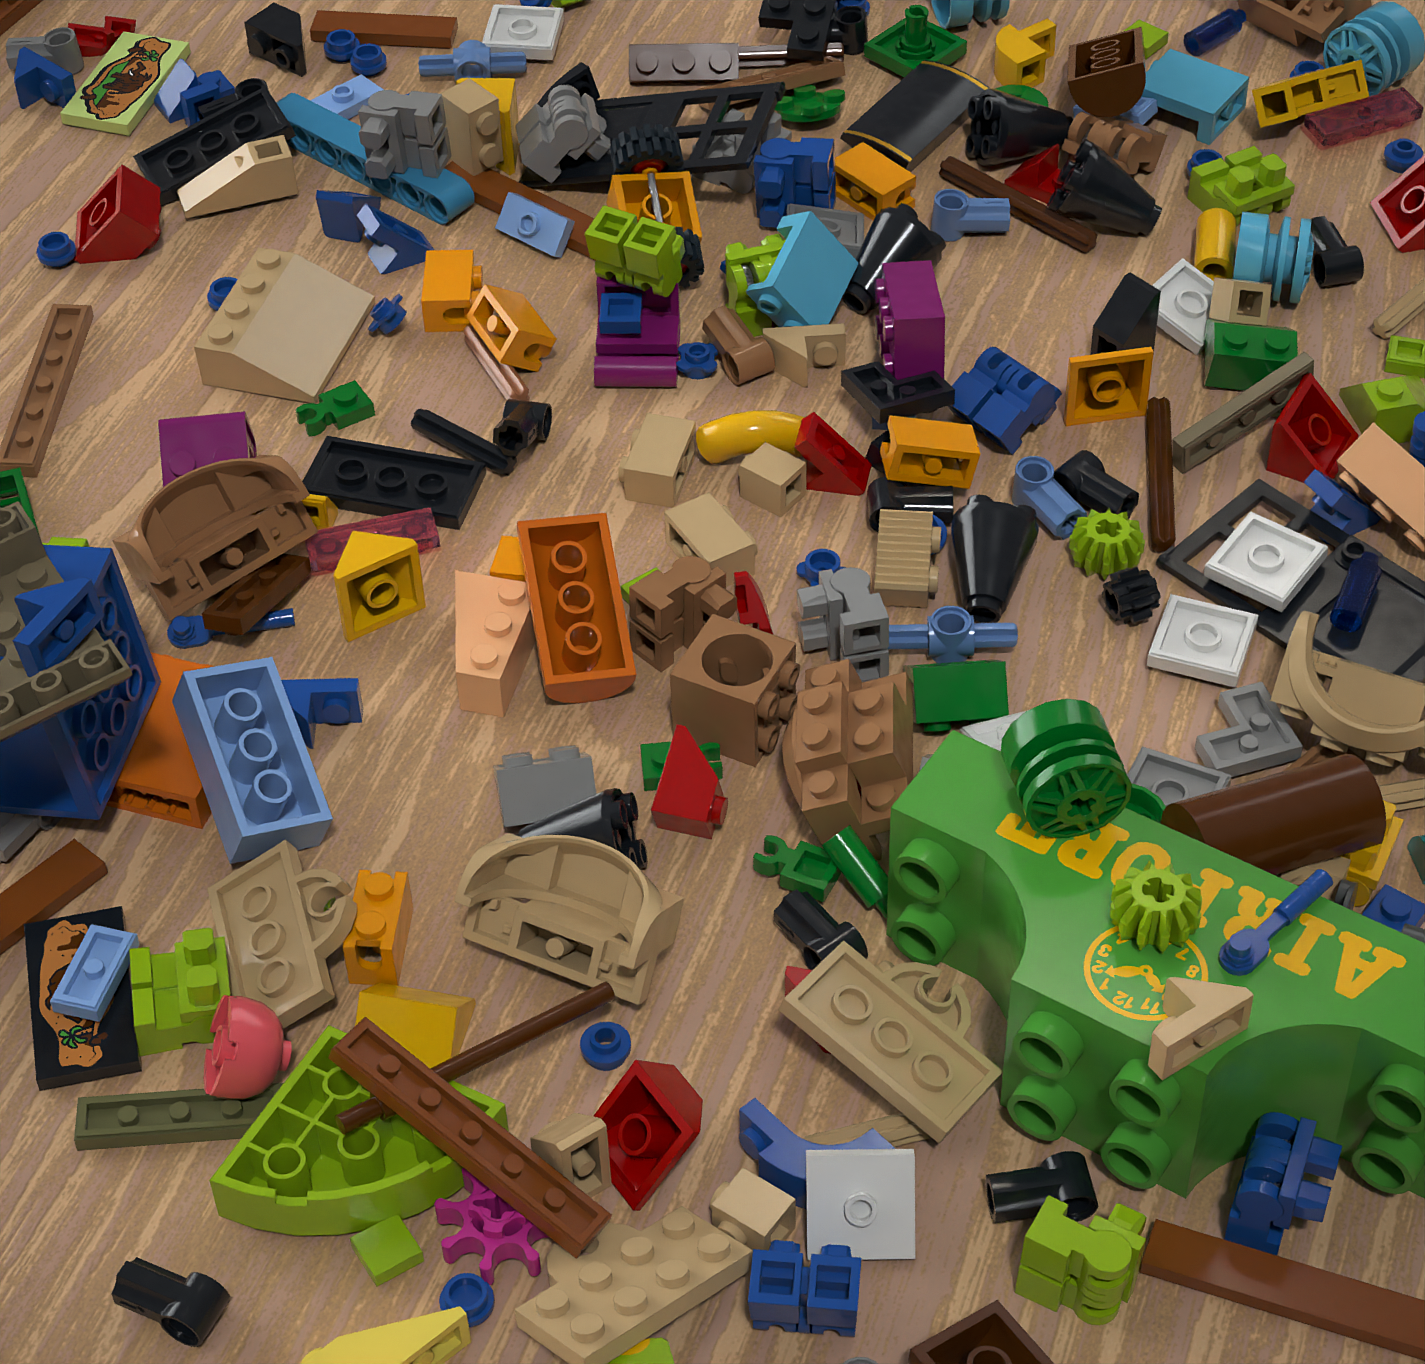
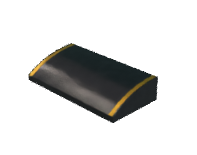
[840,60,990,172]

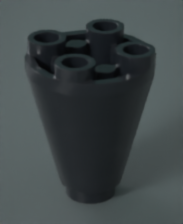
[966,89,1073,166]
[1046,139,1162,235]
[842,203,946,314]
[951,494,1039,623]
[516,788,648,869]

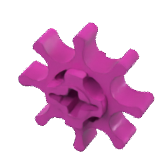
[434,1168,550,1285]

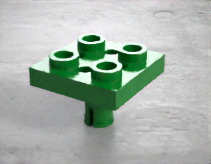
[864,5,967,78]

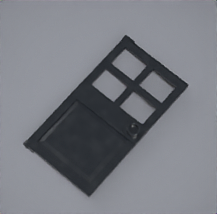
[519,82,786,187]
[1156,479,1425,683]

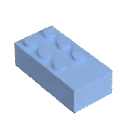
[172,657,333,864]

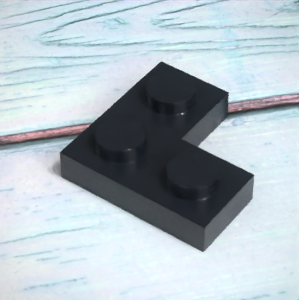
[758,0,838,61]
[841,361,955,424]

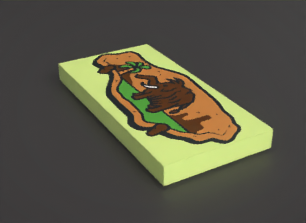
[60,31,191,136]

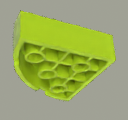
[209,1025,509,1236]

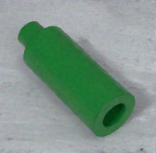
[822,825,888,919]

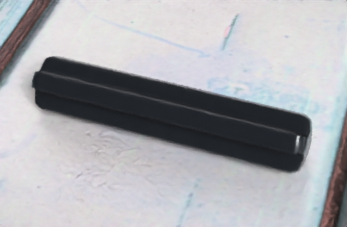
[411,409,517,475]

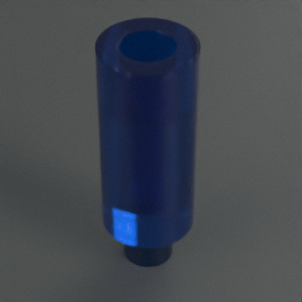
[1183,9,1246,57]
[1330,552,1382,632]

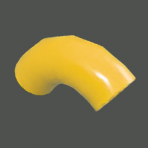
[696,410,804,464]

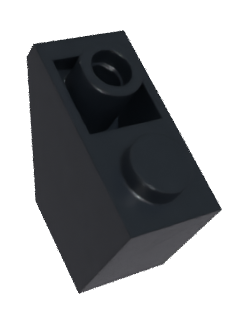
[244,2,307,77]
[1090,272,1161,355]

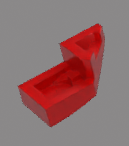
[68,16,136,57]
[734,571,773,634]

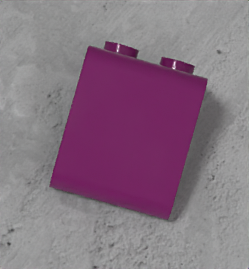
[594,275,681,387]
[158,411,257,487]

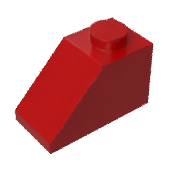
[651,724,728,840]

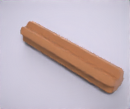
[463,325,530,401]

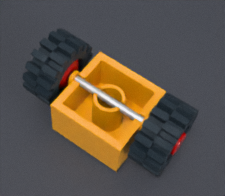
[606,124,705,289]

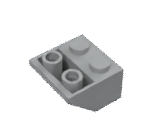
[493,745,596,827]

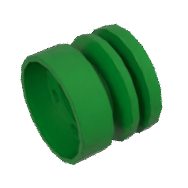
[1001,699,1132,838]

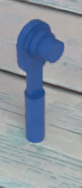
[167,608,295,649]
[1219,869,1333,976]

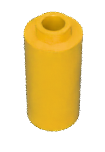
[1194,208,1236,281]

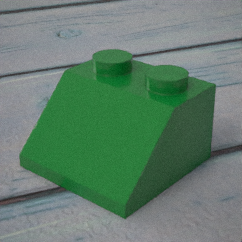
[1205,319,1298,390]
[903,659,1009,731]

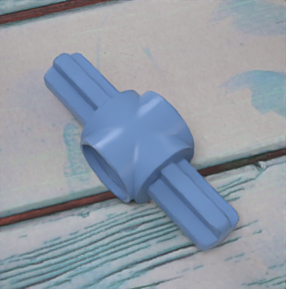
[418,40,527,82]
[888,606,1018,663]

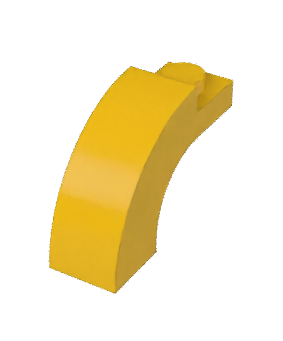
[1252,60,1369,128]

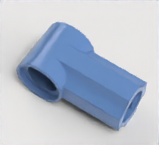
[930,189,1010,241]
[1012,456,1087,540]

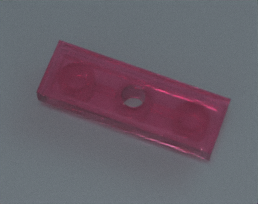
[1304,87,1423,146]
[304,507,440,573]

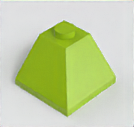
[1339,375,1425,444]

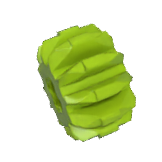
[1069,508,1145,581]
[1110,860,1202,954]

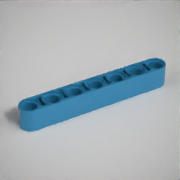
[276,93,475,225]

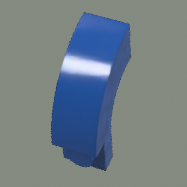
[739,1098,896,1209]

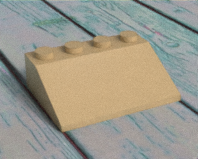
[194,247,375,403]

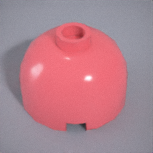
[203,995,292,1099]

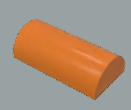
[517,513,637,703]

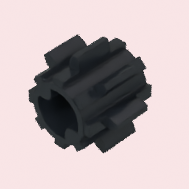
[1102,567,1161,624]

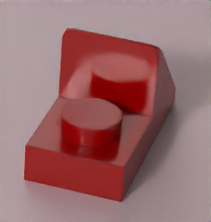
[1004,144,1063,204]
[794,412,872,496]

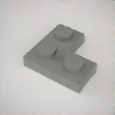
[1195,682,1303,777]

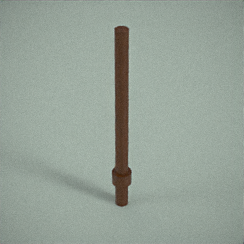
[335,981,615,1135]

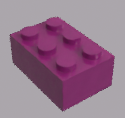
[875,260,945,380]

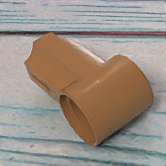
[702,305,775,385]

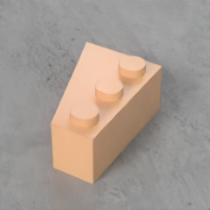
[1337,422,1425,553]
[455,570,536,717]

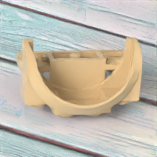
[1270,610,1425,767]
[454,833,684,1005]

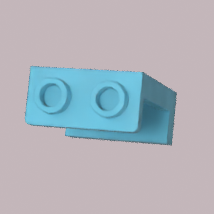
[1141,49,1249,145]
[746,211,858,327]

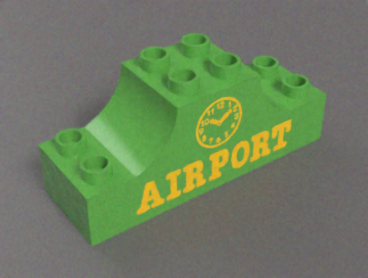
[886,730,1425,1199]

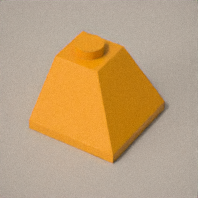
[1063,347,1154,427]

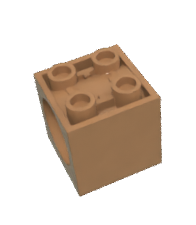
[670,614,800,767]

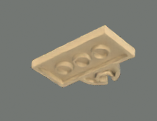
[207,839,357,1029]
[778,940,1003,1144]
[514,1206,753,1364]

